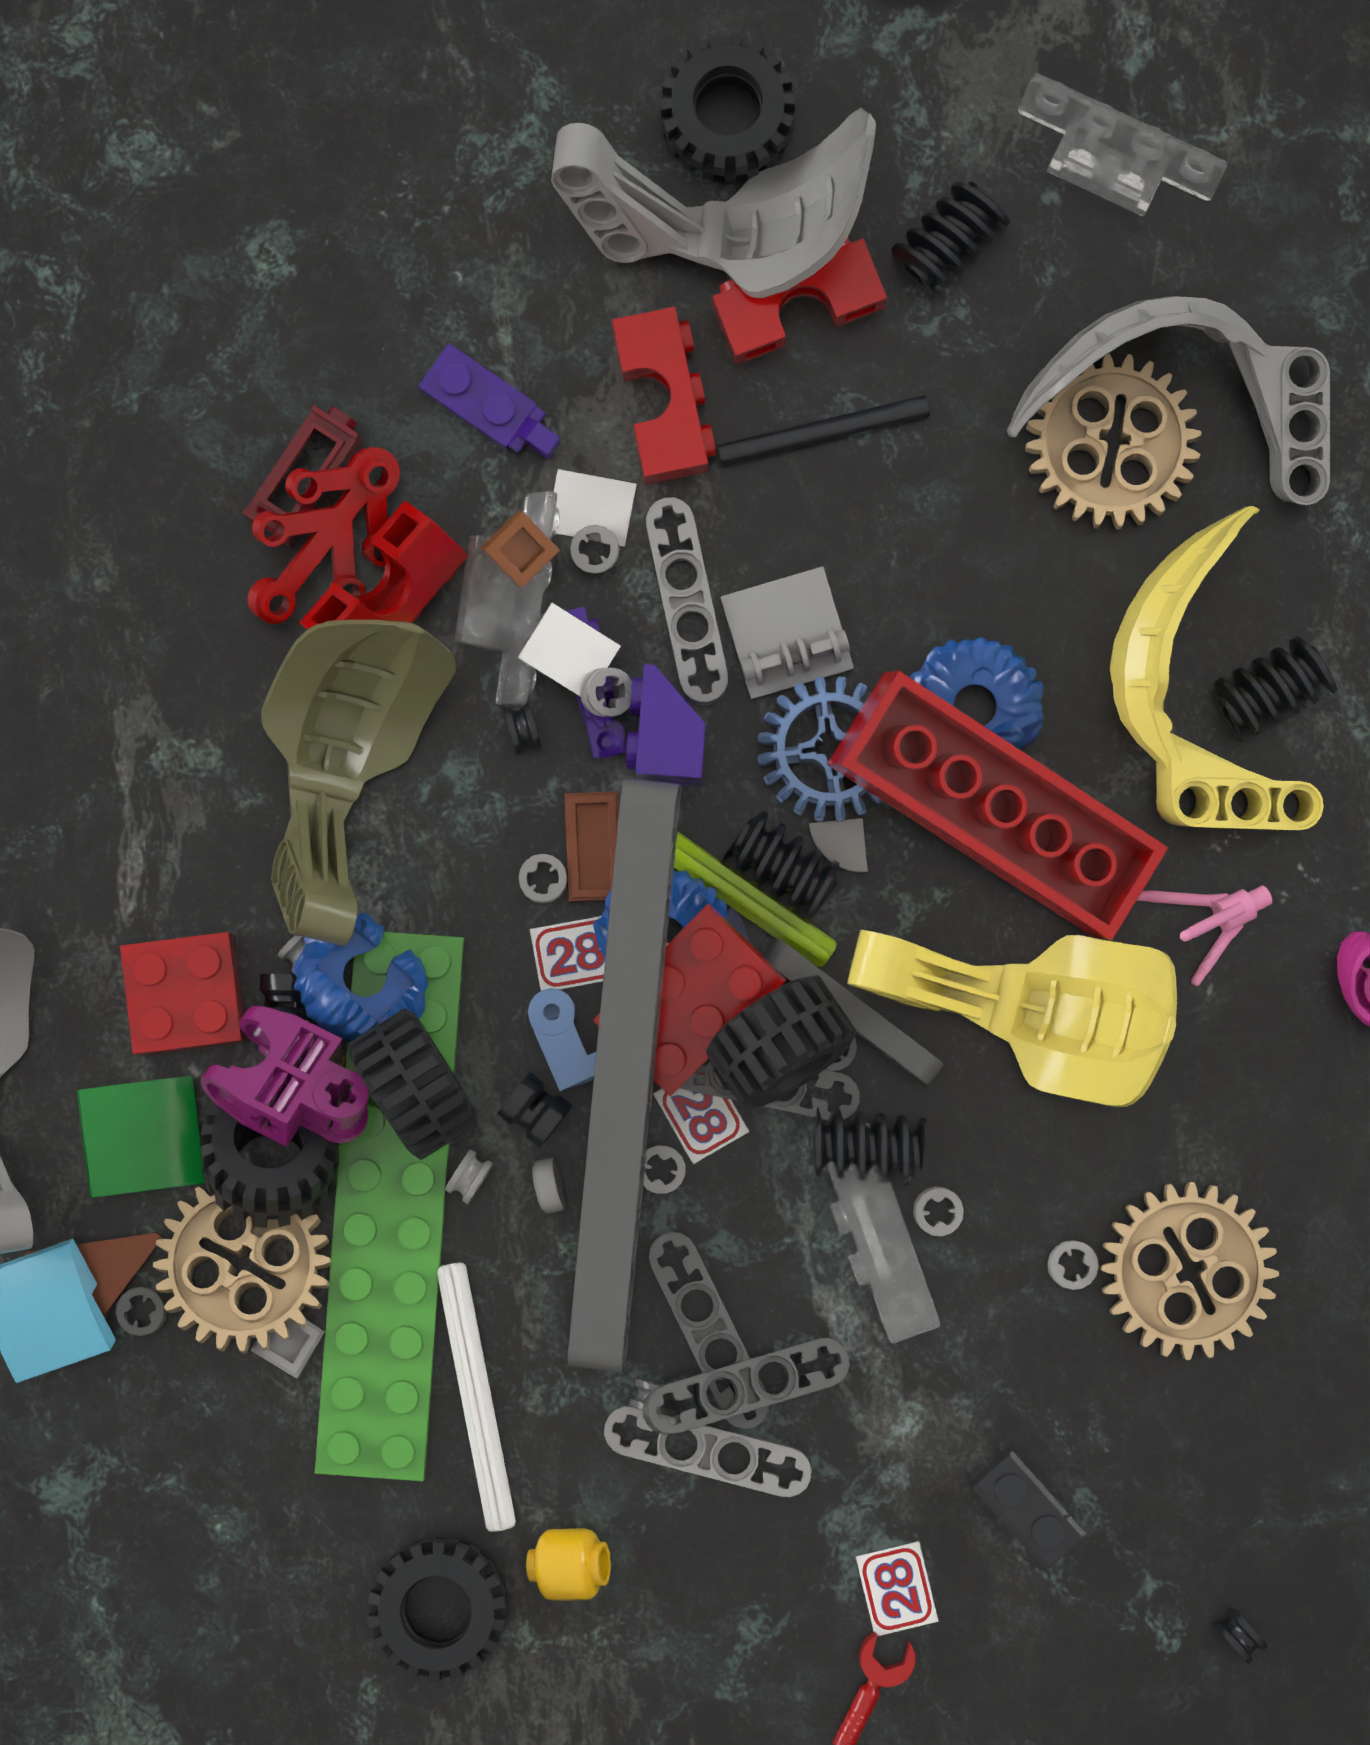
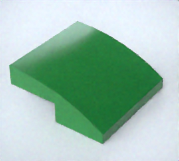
[76,1076,205,1198]

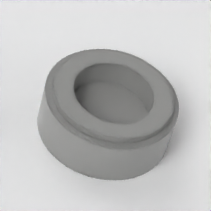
[532,1157,567,1214]

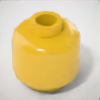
[526,1528,611,1601]

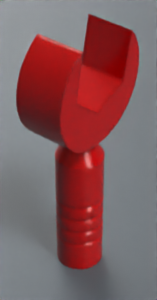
[832,1631,915,1745]

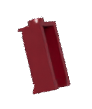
[242,405,363,550]

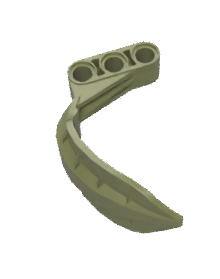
[261,620,456,946]

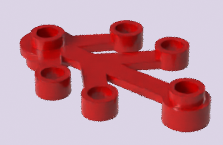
[248,447,400,624]

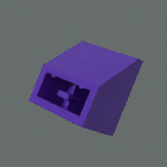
[626,664,706,788]

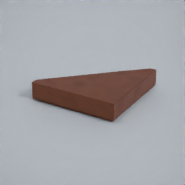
[24,1233,165,1318]

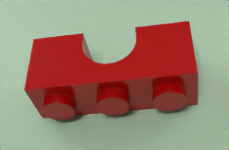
[712,237,887,366]
[612,307,716,485]
[299,500,469,630]

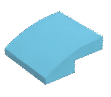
[0,1238,116,1383]

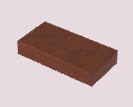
[564,791,619,902]

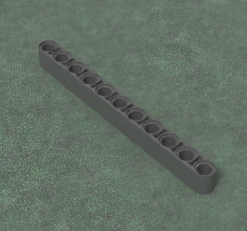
[568,778,681,1373]

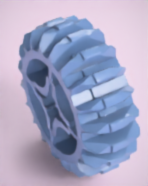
[758,676,882,822]

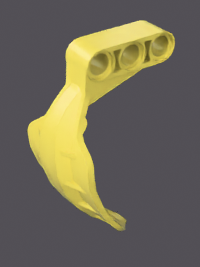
[1110,506,1324,830]
[847,930,1177,1107]

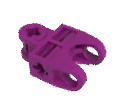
[200,1006,369,1147]

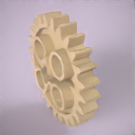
[1025,353,1201,530]
[1099,1182,1279,1360]
[153,1187,332,1354]

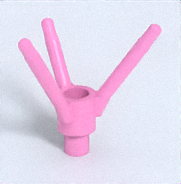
[1136,885,1272,986]

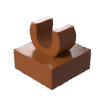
[480,510,560,588]

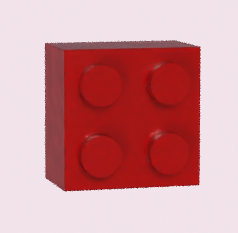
[120,932,248,1056]

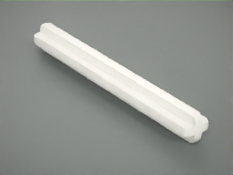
[437,1262,516,1532]

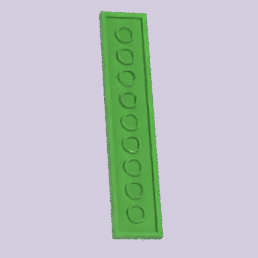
[315,932,465,1481]

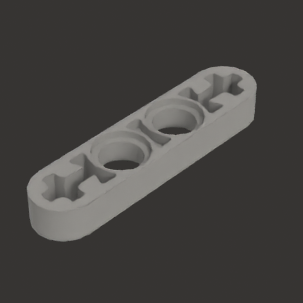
[646,497,728,705]
[604,1405,812,1497]

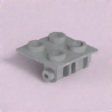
[720,566,854,700]

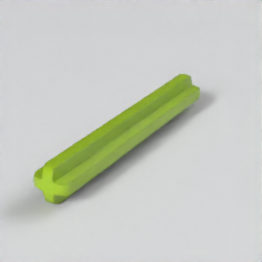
[674,831,837,967]

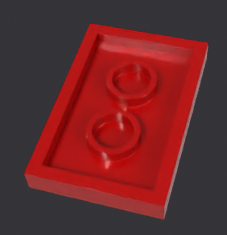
[593,903,786,1097]

